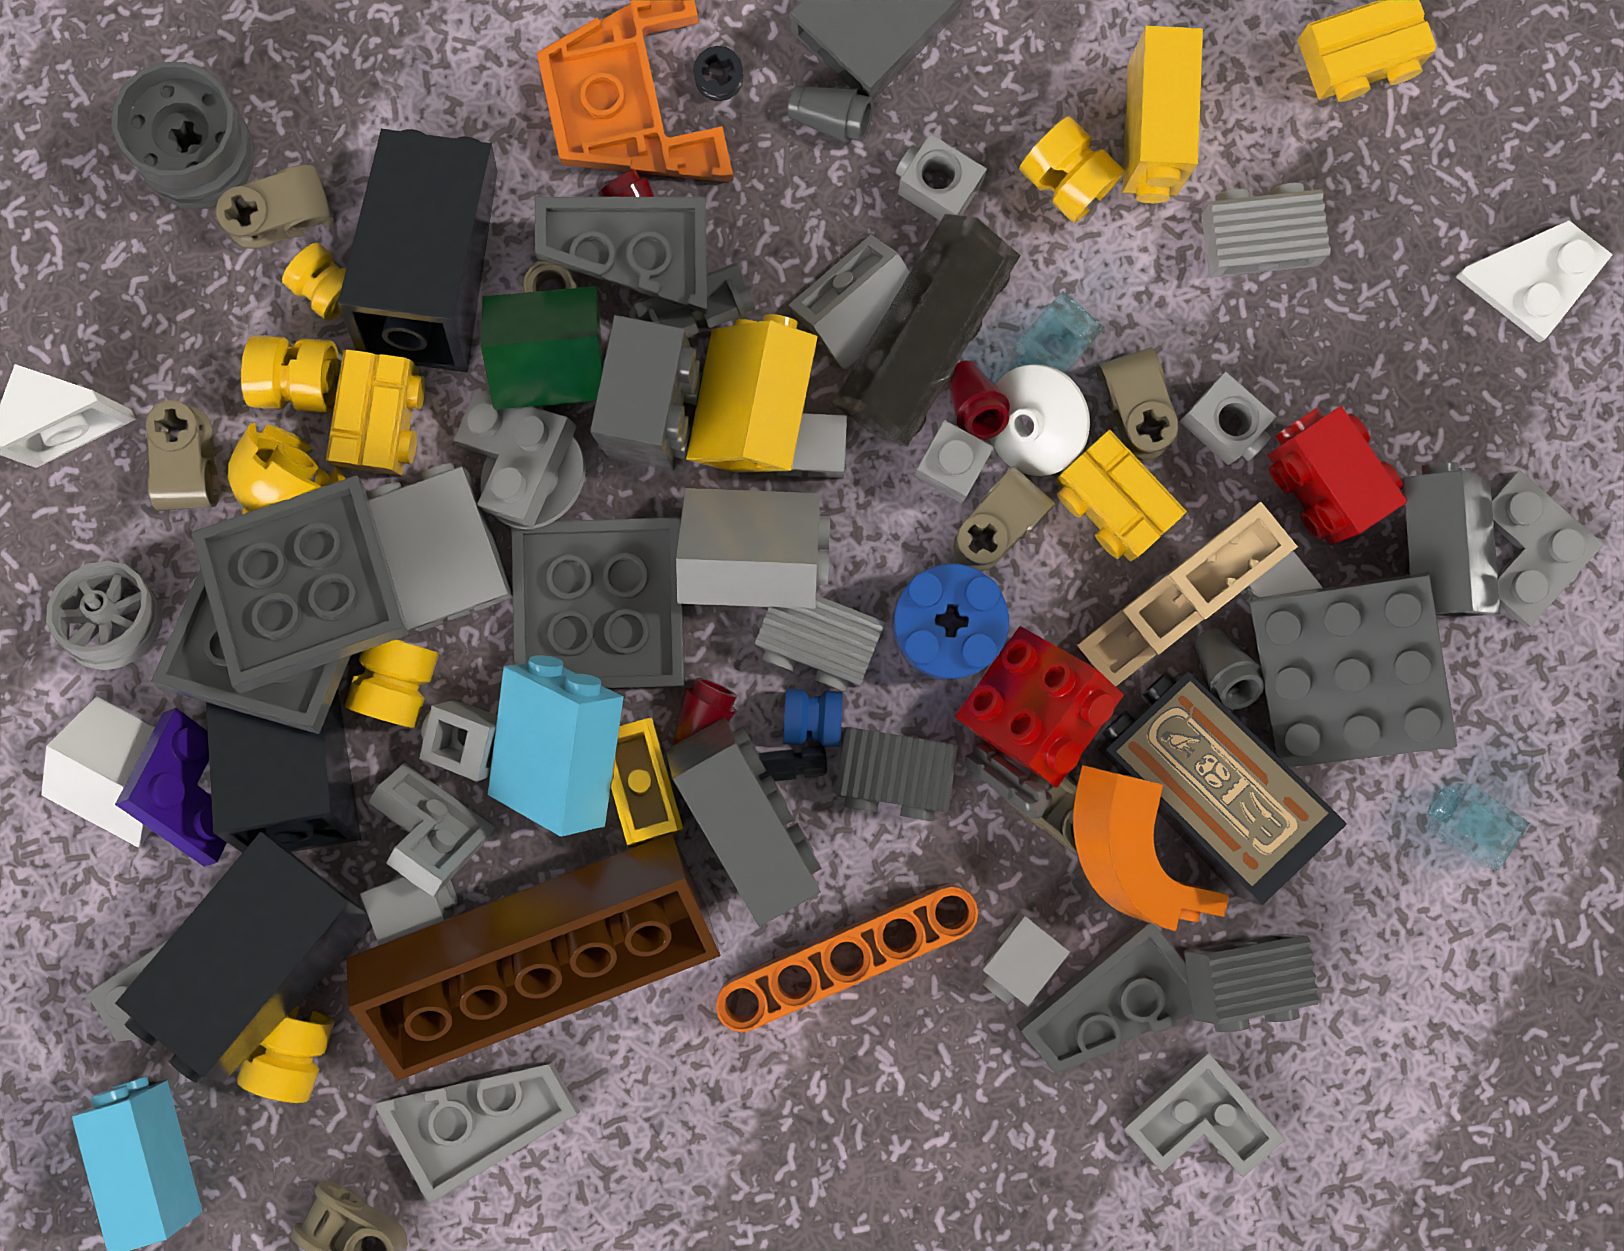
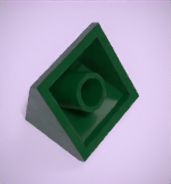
[481,286,604,410]

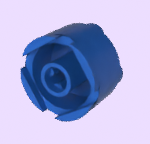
[892,564,1009,680]

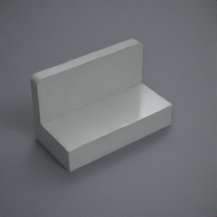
[788,235,925,369]

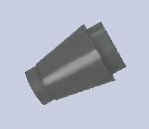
[788,86,873,144]
[1194,628,1264,709]

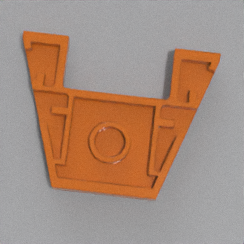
[537,0,734,182]

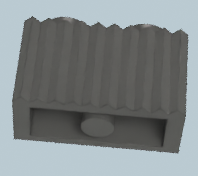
[835,727,958,821]
[1184,934,1320,1032]

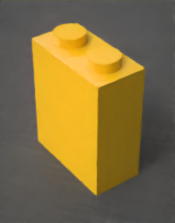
[1122,26,1203,204]
[686,314,818,472]

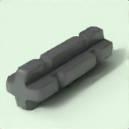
[965,744,1052,819]

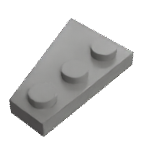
[374,1062,580,1204]

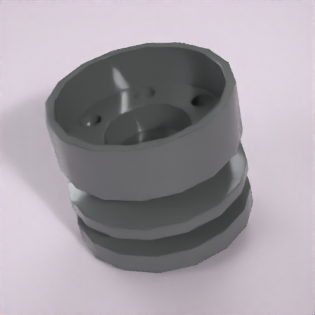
[112,62,254,209]

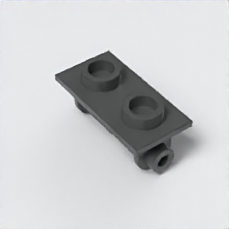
[633,262,755,337]

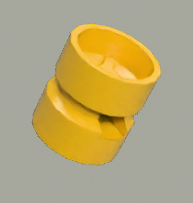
[1019,116,1125,224]
[241,335,339,413]
[344,639,439,728]
[236,1006,335,1103]

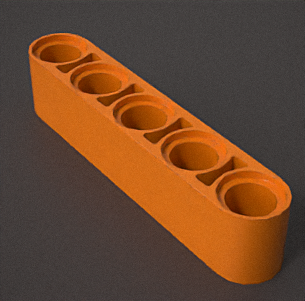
[716,883,978,1032]

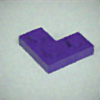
[115,708,227,867]

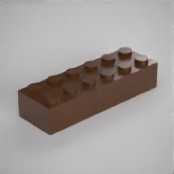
[346,833,721,1081]

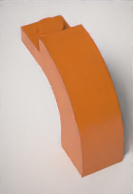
[1073,765,1229,931]

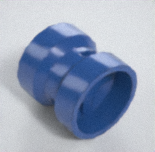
[783,689,843,747]

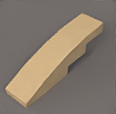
[1077,502,1298,686]

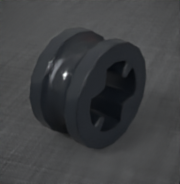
[693,46,744,101]

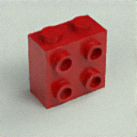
[1267,406,1408,546]
[954,626,1124,788]

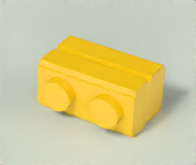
[1297,0,1436,102]
[326,349,426,476]
[1055,429,1187,562]
[611,718,683,848]

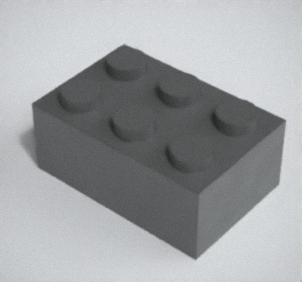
[590,315,703,471]
[666,717,822,927]

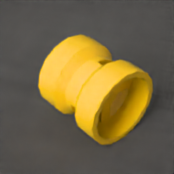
[282,243,346,322]

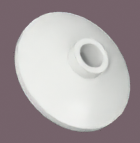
[989,364,1090,476]

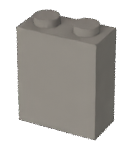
[368,463,513,636]
[676,488,830,609]

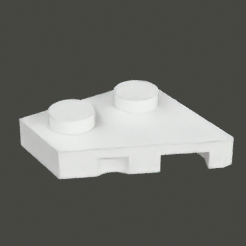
[1456,221,1613,343]

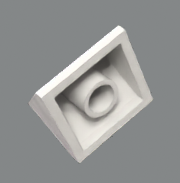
[0,364,136,468]
[41,696,155,848]

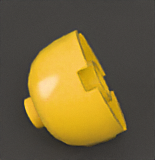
[228,423,346,514]

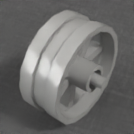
[46,561,162,670]

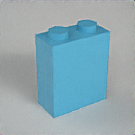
[488,655,624,837]
[72,1075,202,1251]

